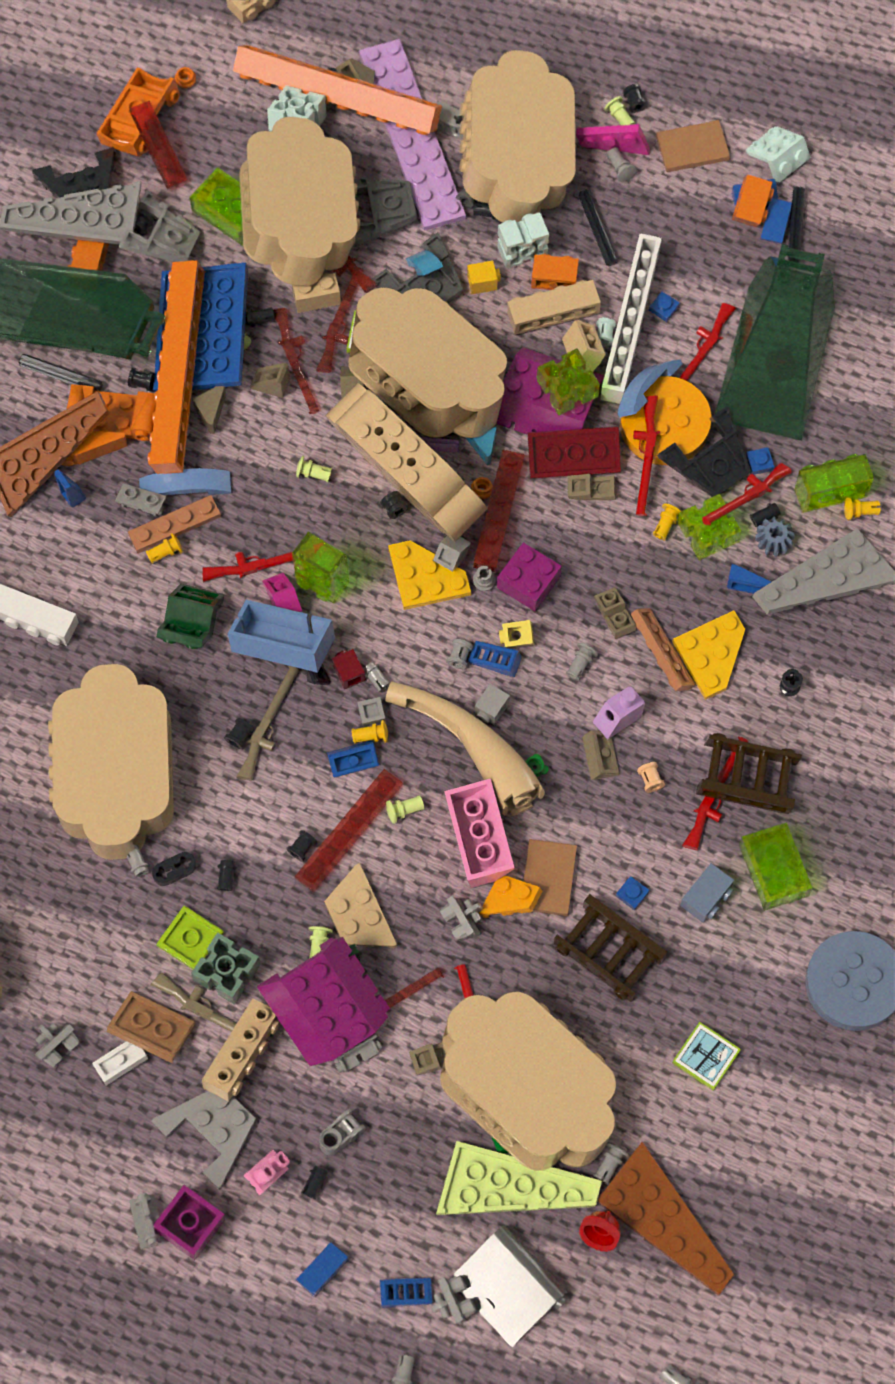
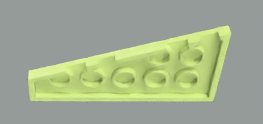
[436,1141,602,1215]

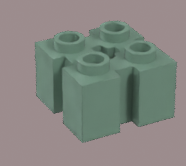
[191,932,261,1005]

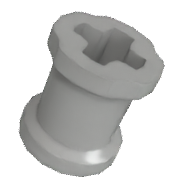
[446,639,473,669]

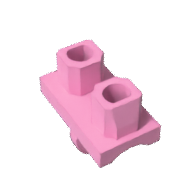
[243,1150,290,1195]

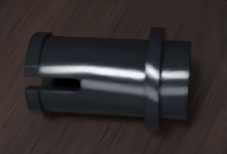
[473,201,495,220]
[246,307,274,327]
[750,503,781,528]
[217,860,237,891]
[301,1166,328,1200]

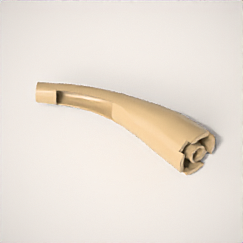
[386,681,545,816]

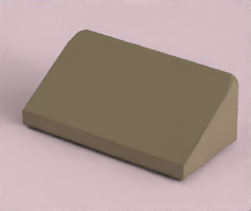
[582,730,620,780]

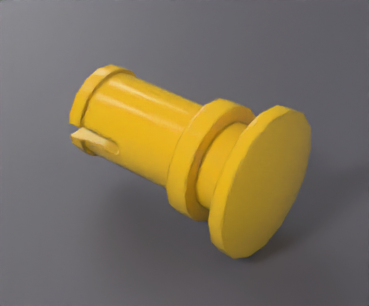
[844,498,881,520]
[652,503,683,541]
[146,533,183,564]
[352,720,388,743]

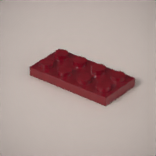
[527,426,621,478]

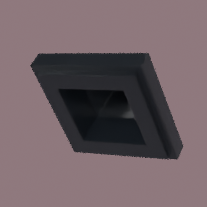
[306,664,331,685]

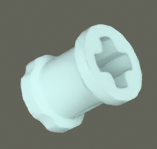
[596,318,616,347]

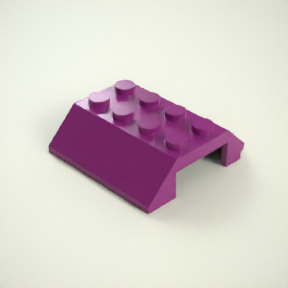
[496,347,605,435]
[257,937,390,1066]

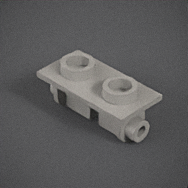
[115,483,166,517]
[333,1034,382,1073]
[129,1193,165,1249]

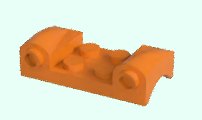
[96,67,180,157]
[67,384,156,441]

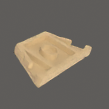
[324,863,397,948]

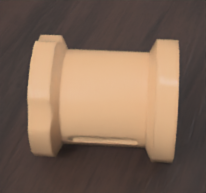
[637,762,665,793]

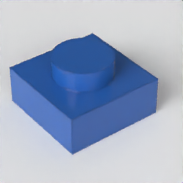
[649,291,680,322]
[746,447,774,475]
[615,876,650,911]

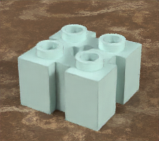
[268,85,326,131]
[498,212,549,269]

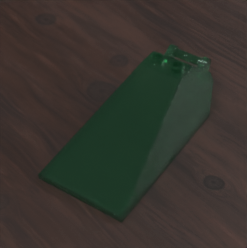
[715,244,835,441]
[0,258,166,360]

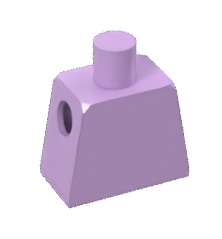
[593,686,645,739]

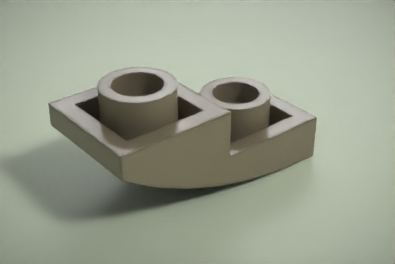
[594,587,636,639]

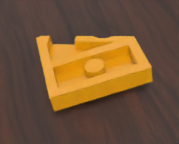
[479,875,543,918]

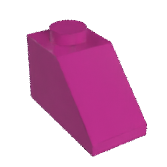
[262,572,302,612]

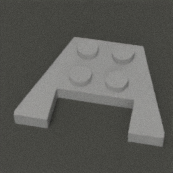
[119,190,200,262]
[151,1091,256,1190]

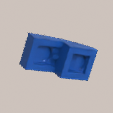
[760,198,792,244]

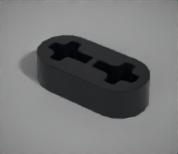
[152,852,196,886]

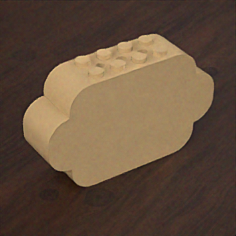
[459,50,575,222]
[239,117,360,286]
[348,288,507,438]
[325,383,488,542]
[48,664,174,860]
[440,992,616,1171]

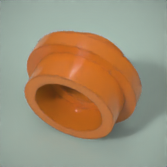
[175,67,196,88]
[471,477,493,499]

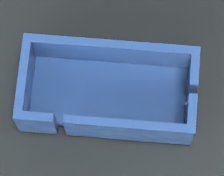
[228,600,335,673]

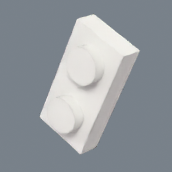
[92,1041,148,1085]

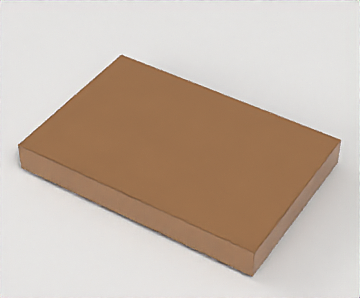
[656,120,730,173]
[524,839,577,916]
[107,991,196,1063]

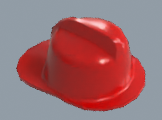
[579,1211,620,1252]

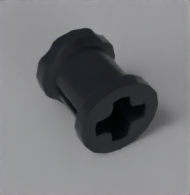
[623,84,648,113]
[128,367,155,392]
[779,669,803,697]
[224,718,254,749]
[286,830,318,862]

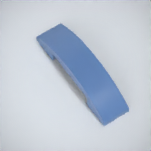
[618,360,683,417]
[139,468,231,495]

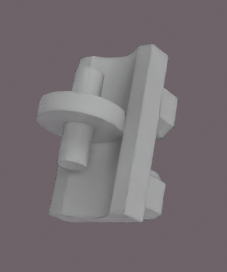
[440,895,483,941]
[34,1023,79,1067]
[431,1276,477,1325]

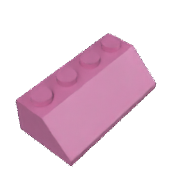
[444,778,515,888]

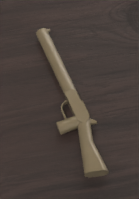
[236,666,299,781]
[150,973,270,1048]

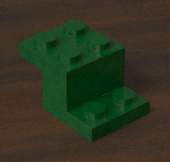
[156,583,225,649]

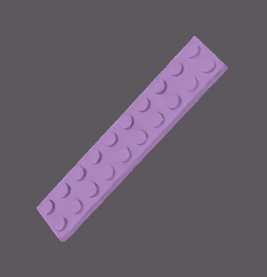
[359,39,466,231]

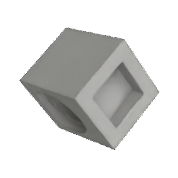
[433,536,471,572]
[475,684,510,726]

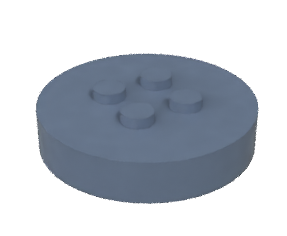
[805,931,895,1031]

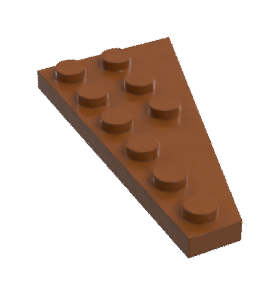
[0,391,109,517]
[597,1142,734,1296]

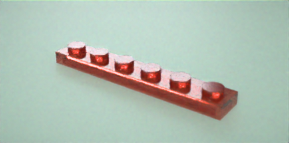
[473,450,525,572]
[295,769,403,893]

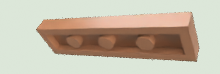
[128,495,221,553]
[631,608,695,691]

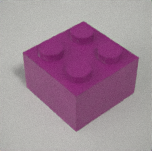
[497,542,562,611]
[153,1185,226,1260]

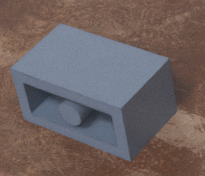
[680,863,734,923]

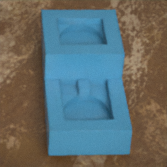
[406,250,443,276]

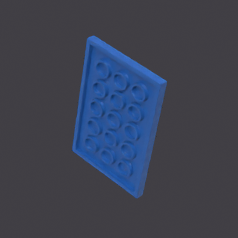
[153,262,249,392]

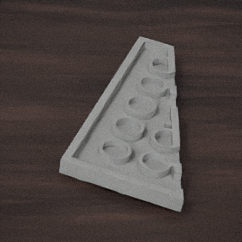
[0,181,142,245]
[753,528,895,614]

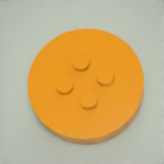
[620,376,711,465]

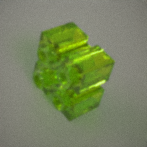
[537,348,600,416]
[677,494,742,561]

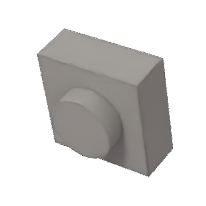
[357,697,386,727]

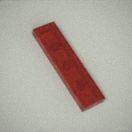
[129,101,188,189]

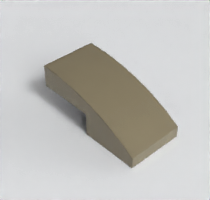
[568,474,616,500]
[409,1042,446,1076]

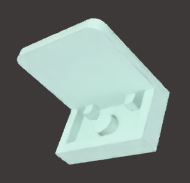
[746,127,811,183]

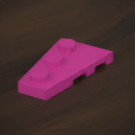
[576,124,650,155]

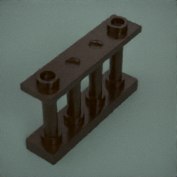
[696,733,802,814]
[554,894,667,1002]

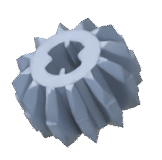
[755,516,795,557]

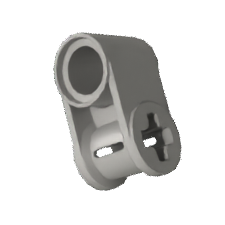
[437,102,463,138]
[319,1109,366,1156]

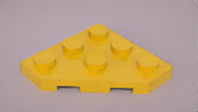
[388,540,471,610]
[672,610,745,700]

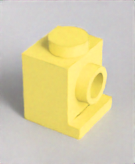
[499,620,535,648]

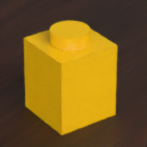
[467,261,501,295]

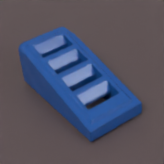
[54,469,86,507]
[727,564,771,594]
[468,641,522,677]
[380,1278,433,1308]

